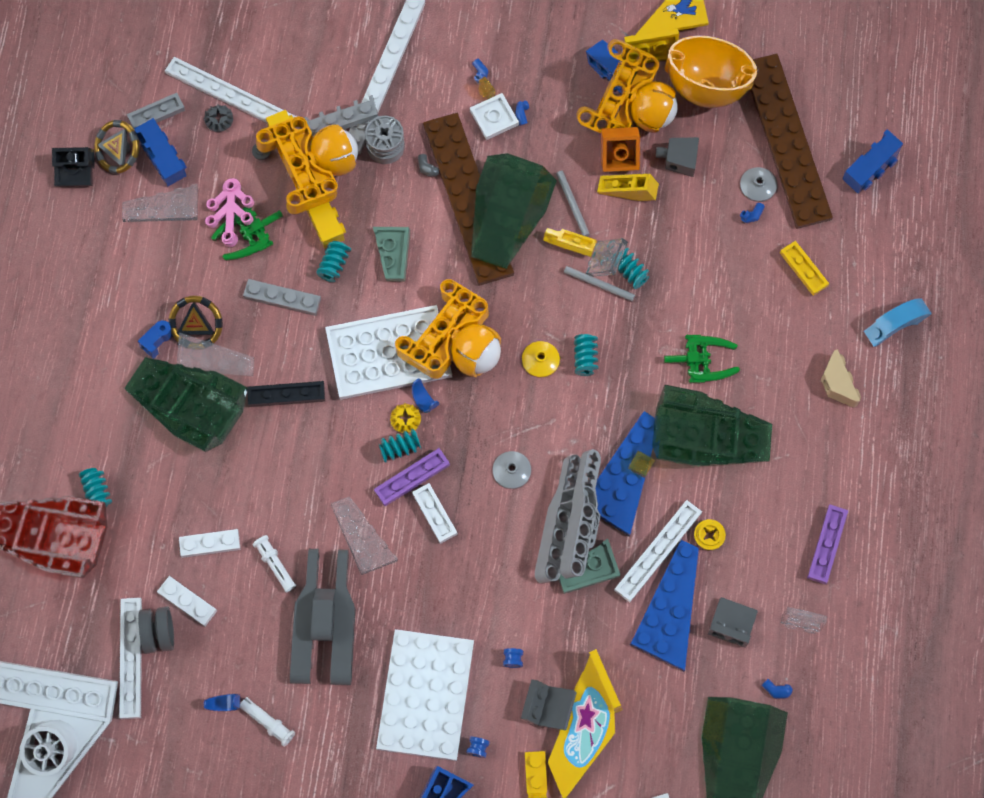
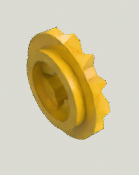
[390,403,421,433]
[694,519,726,551]

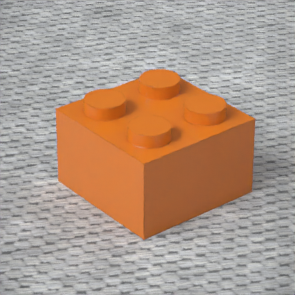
[601,127,640,172]

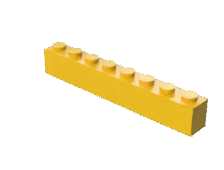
[266,110,346,249]

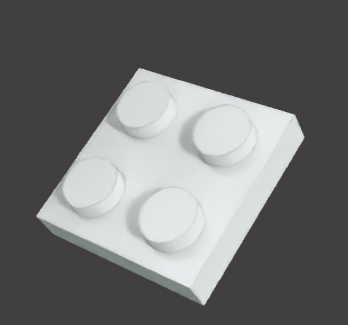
[470,93,519,140]

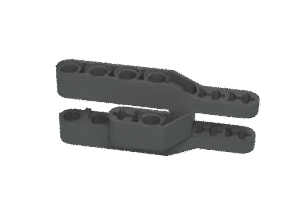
[290,548,356,685]

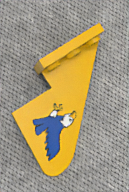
[624,0,709,63]

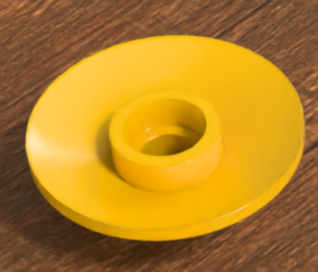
[522,341,560,378]

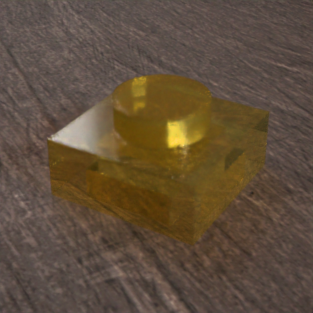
[478,76,495,100]
[628,451,655,478]

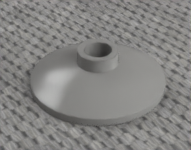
[740,167,777,202]
[493,451,531,489]

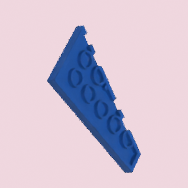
[595,411,660,537]
[630,540,699,671]

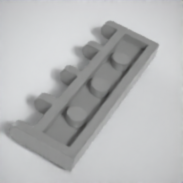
[304,95,378,137]

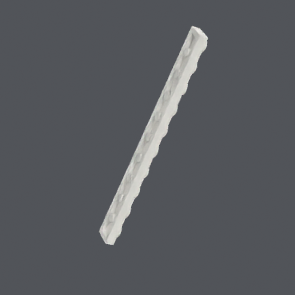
[349,0,425,154]

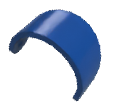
[412,378,439,413]
[204,694,240,711]

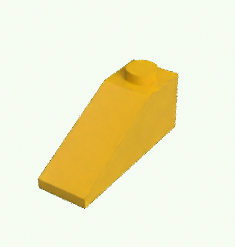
[597,174,659,201]

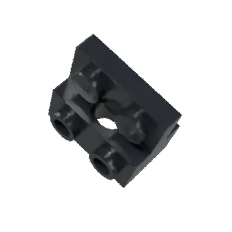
[52,147,95,187]

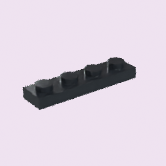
[247,381,325,407]

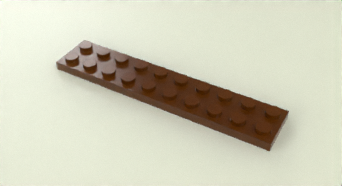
[750,53,833,229]
[423,112,514,286]

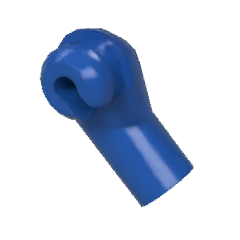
[472,58,489,84]
[515,100,529,126]
[740,202,765,223]
[761,679,793,699]

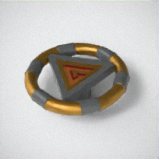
[94,120,139,174]

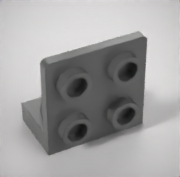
[708,597,758,648]
[521,679,577,731]

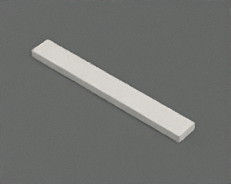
[165,57,297,123]

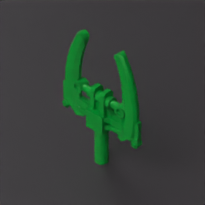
[211,207,283,260]
[664,334,740,384]

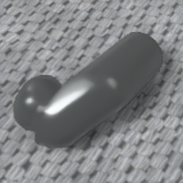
[418,154,439,177]

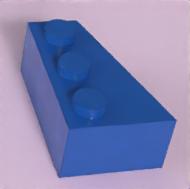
[586,39,637,93]
[134,118,187,187]
[842,129,903,194]
[420,766,474,798]

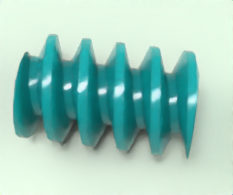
[316,241,352,283]
[610,248,650,289]
[574,334,599,376]
[379,429,421,463]
[79,468,112,512]

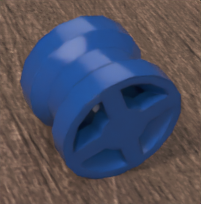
[503,648,524,668]
[466,737,490,758]

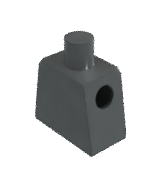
[656,137,699,177]

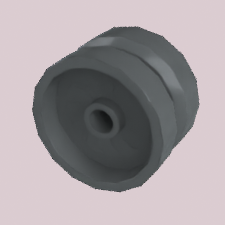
[138,606,175,654]

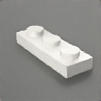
[412,483,457,544]
[179,529,241,558]
[157,576,217,627]

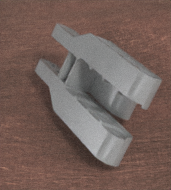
[535,449,601,584]

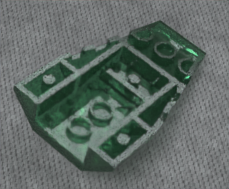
[471,153,557,269]
[124,357,248,452]
[652,385,772,466]
[701,697,788,798]

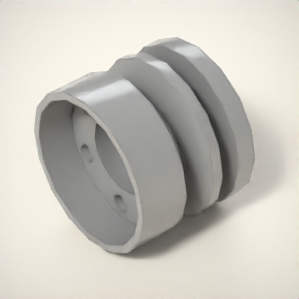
[365,115,405,164]

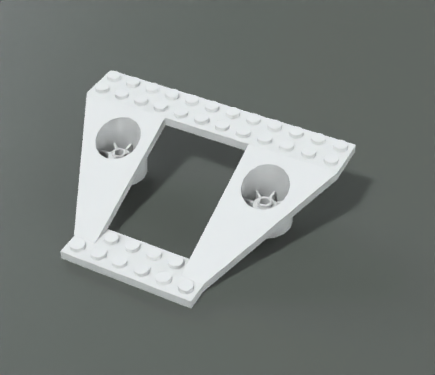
[0,661,118,798]

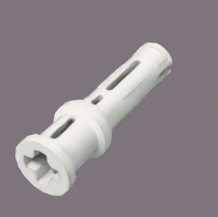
[252,535,296,593]
[240,697,295,747]

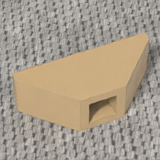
[821,349,861,408]

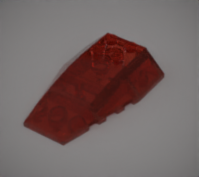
[0,496,108,579]

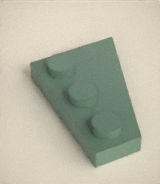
[373,227,410,282]
[559,539,620,594]

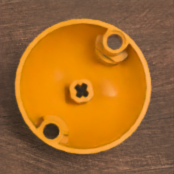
[664,36,757,108]

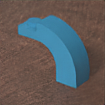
[864,298,932,347]

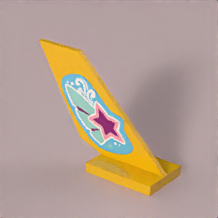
[548,649,623,798]

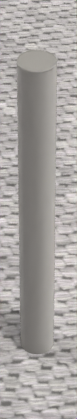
[556,171,590,237]
[564,266,635,302]

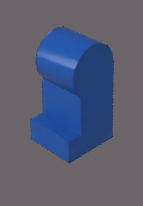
[138,320,172,359]

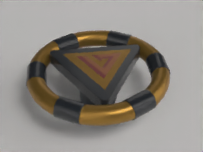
[168,296,223,350]

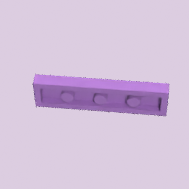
[374,448,450,507]
[807,504,848,585]

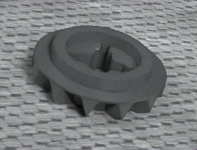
[204,104,233,132]

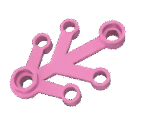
[205,178,254,247]

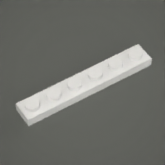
[614,500,702,603]
[120,598,142,719]

